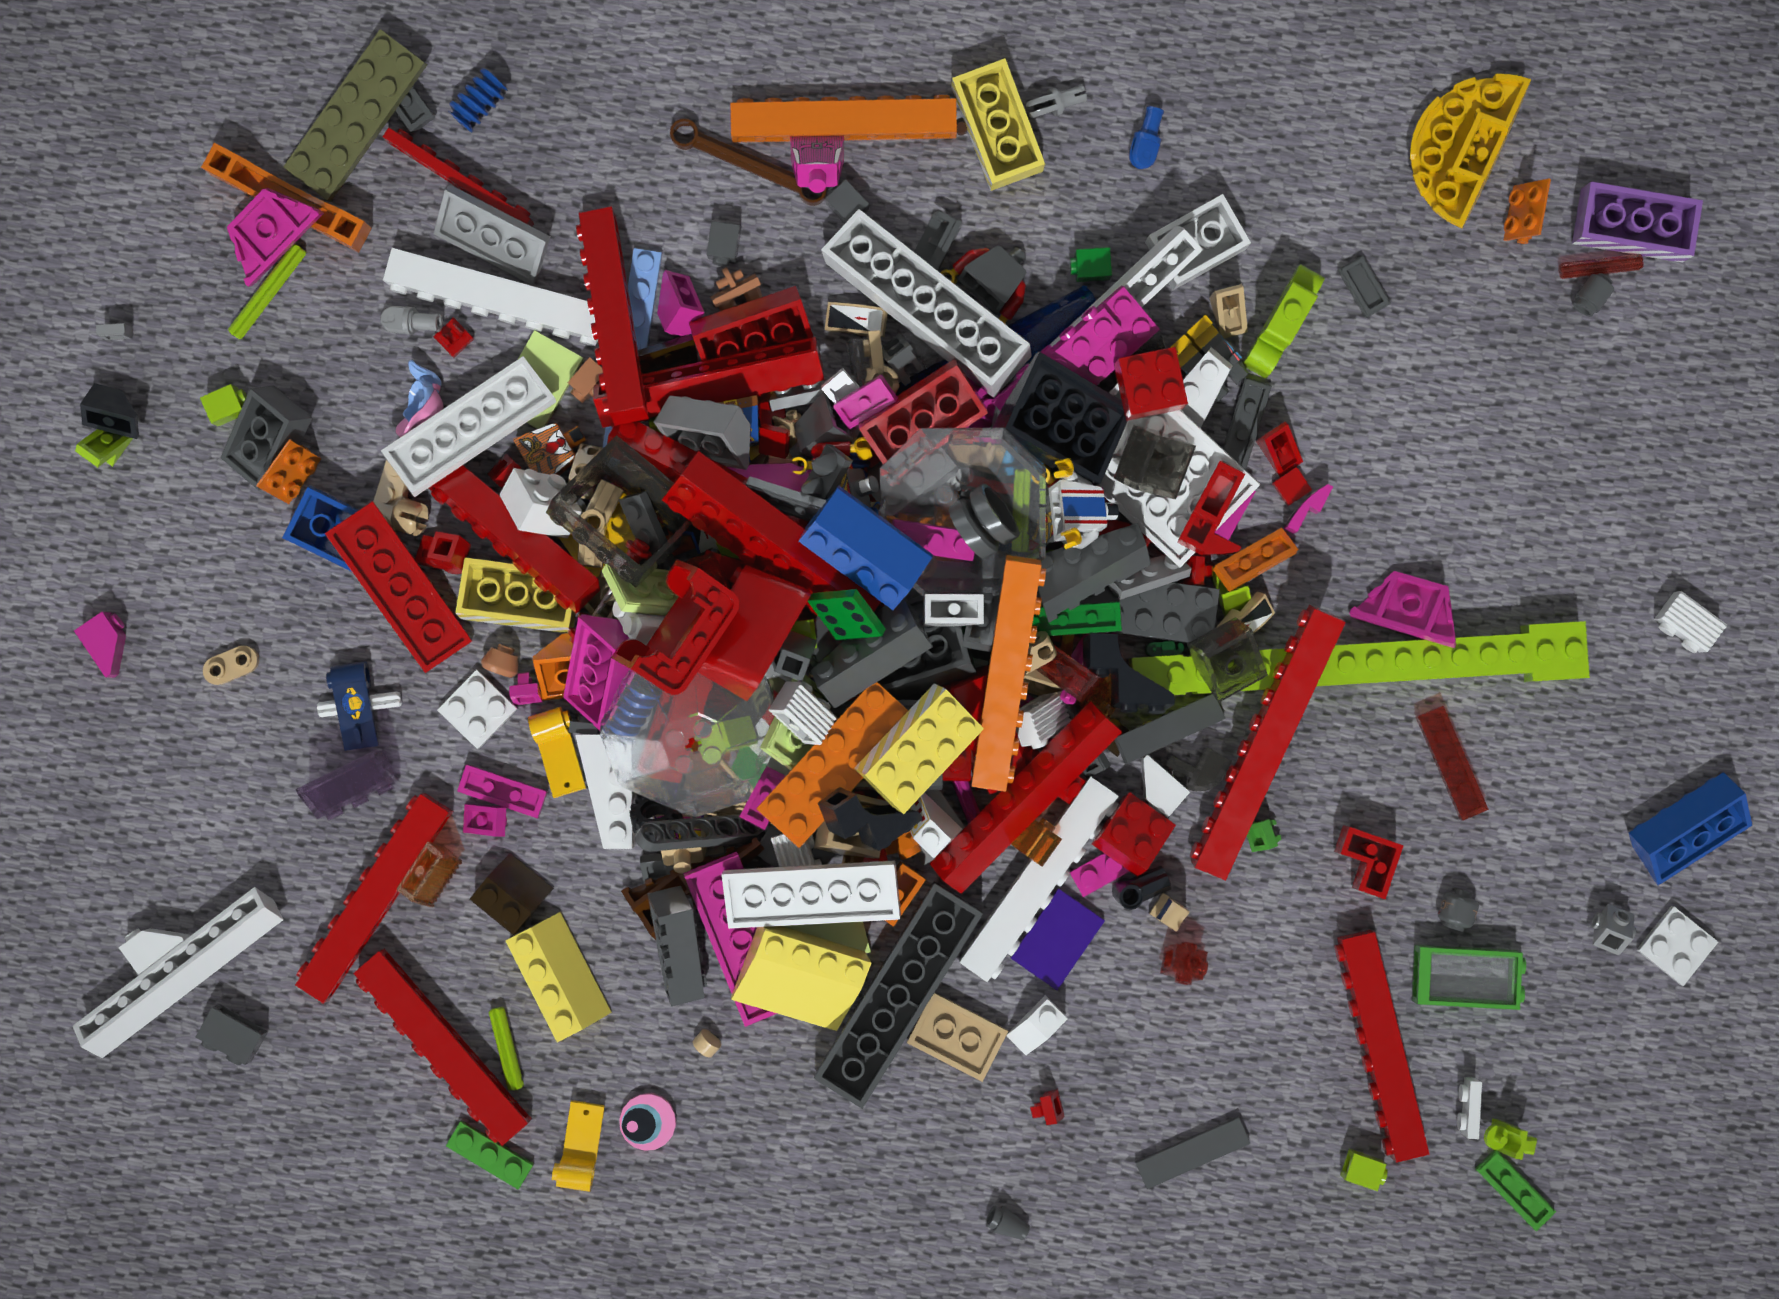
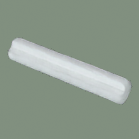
[317,692,402,717]

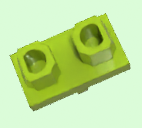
[1484,1118,1537,1160]

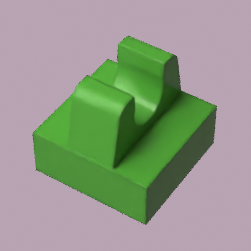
[1247,819,1281,852]

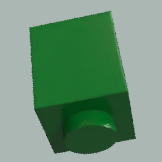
[1070,247,1112,282]

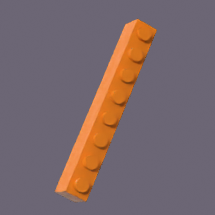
[730,95,957,143]
[971,555,1046,792]

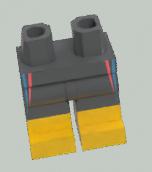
[1170,315,1249,403]

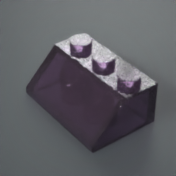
[295,750,399,821]

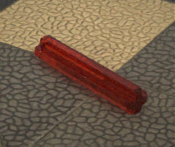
[1558,254,1644,279]

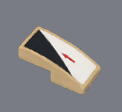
[825,302,888,337]
[1215,592,1275,649]

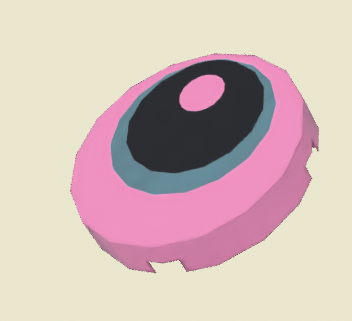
[619,1093,676,1151]

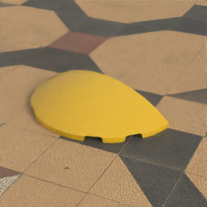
[1410,74,1531,228]

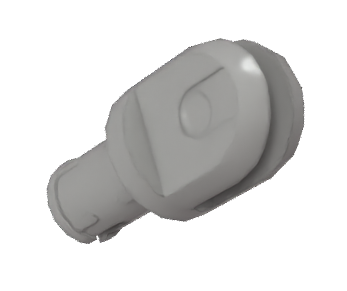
[1026,84,1087,118]
[380,306,443,335]

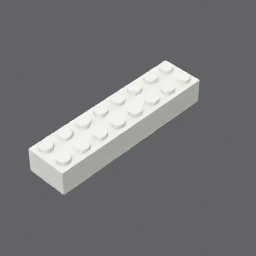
[821,209,1032,398]

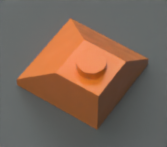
[533,633,573,701]

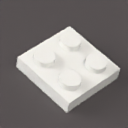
[437,670,518,749]
[1636,906,1718,986]

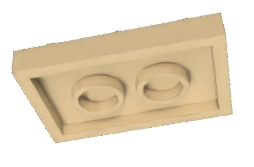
[907,993,1008,1082]

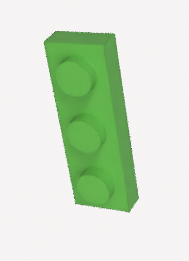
[446,1120,534,1190]

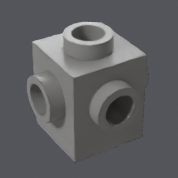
[1591,904,1636,955]

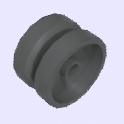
[949,483,1020,559]

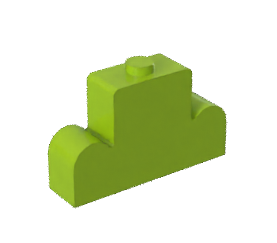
[1242,264,1325,379]

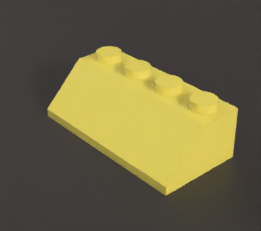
[506,912,612,1043]

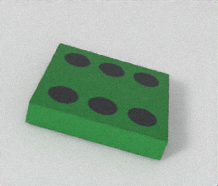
[807,589,886,640]

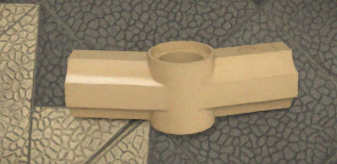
[578,479,624,568]

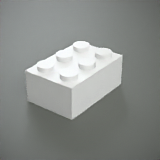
[1145,194,1251,290]

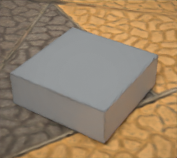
[96,323,133,340]

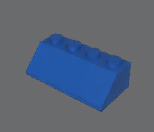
[798,486,933,610]
[1629,772,1752,885]

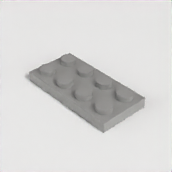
[434,185,551,285]

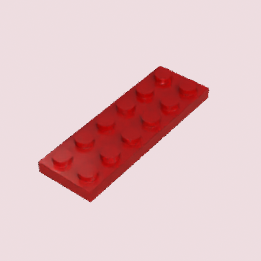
[325,501,472,673]

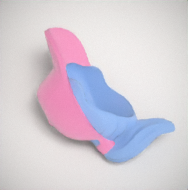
[396,360,444,437]

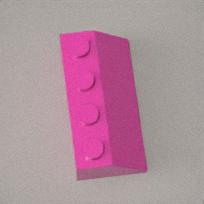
[563,615,635,731]

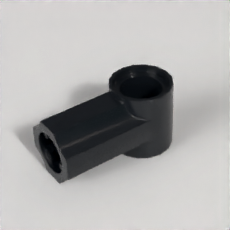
[1112,866,1172,910]

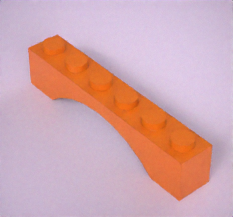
[201,143,372,253]

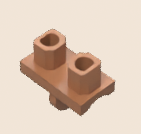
[710,267,762,311]

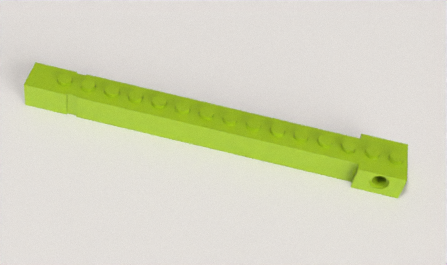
[1129,621,1590,695]

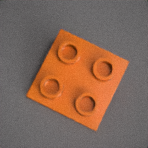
[1503,178,1551,244]
[256,439,321,504]

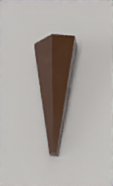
[621,838,764,940]

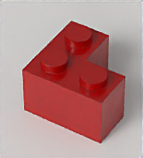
[1334,825,1404,900]

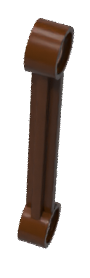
[670,119,827,206]

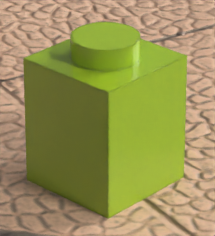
[200,384,247,427]
[1340,1148,1388,1192]

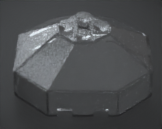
[878,428,1046,596]
[600,670,775,818]

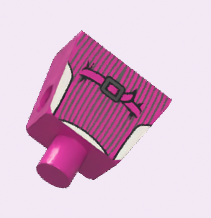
[790,136,844,193]

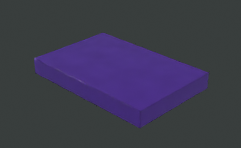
[1010,888,1105,990]

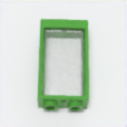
[1412,945,1526,1010]

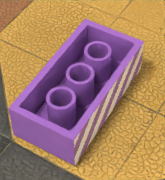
[1572,182,1703,263]

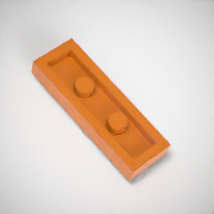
[1213,528,1298,592]

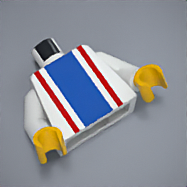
[1048,458,1119,549]

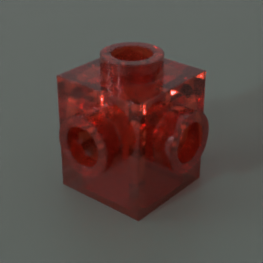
[1160,942,1208,985]

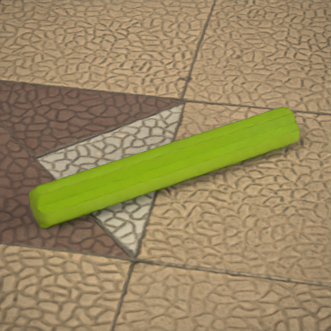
[228,244,306,339]

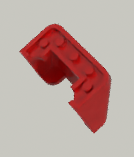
[611,559,739,695]
[698,565,812,701]

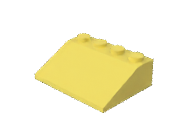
[731,926,872,1031]

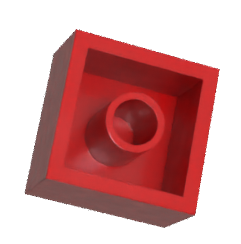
[1114,347,1188,421]
[1091,792,1176,877]

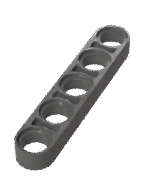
[635,814,763,852]

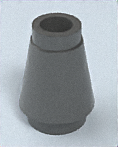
[986,1205,1030,1241]

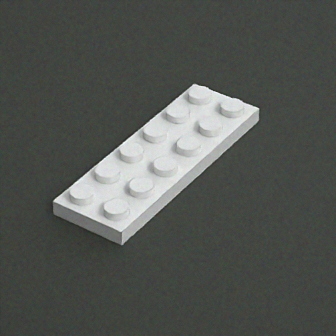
[381,357,556,497]
[722,861,901,929]

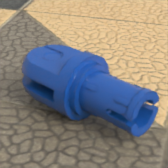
[1129,106,1164,169]

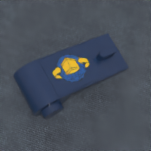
[326,661,379,751]

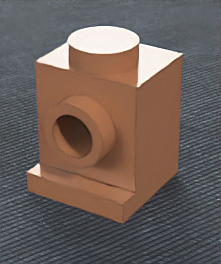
[567,357,603,403]

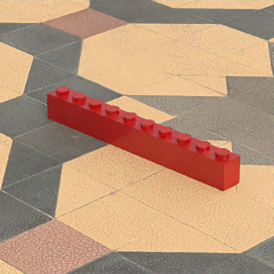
[1190,604,1346,881]

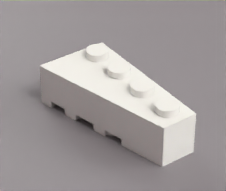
[1182,347,1233,428]
[575,734,636,849]

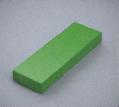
[1475,1150,1556,1231]

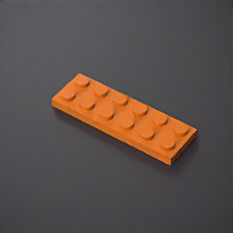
[756,682,908,848]

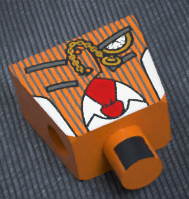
[513,423,586,476]

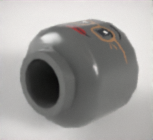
[1438,888,1479,932]

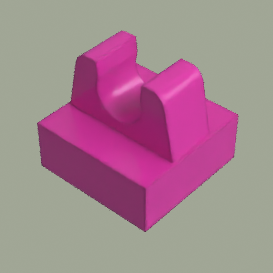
[509,672,543,705]

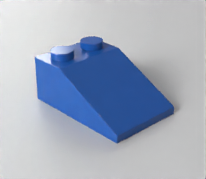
[282,486,358,572]

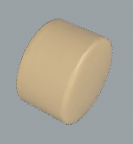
[693,1029,722,1058]

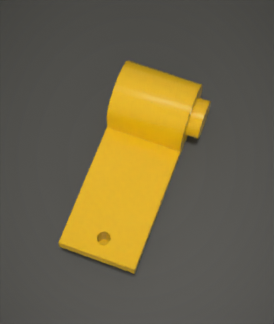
[528,707,586,798]
[552,1100,605,1192]

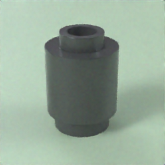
[1573,273,1614,317]

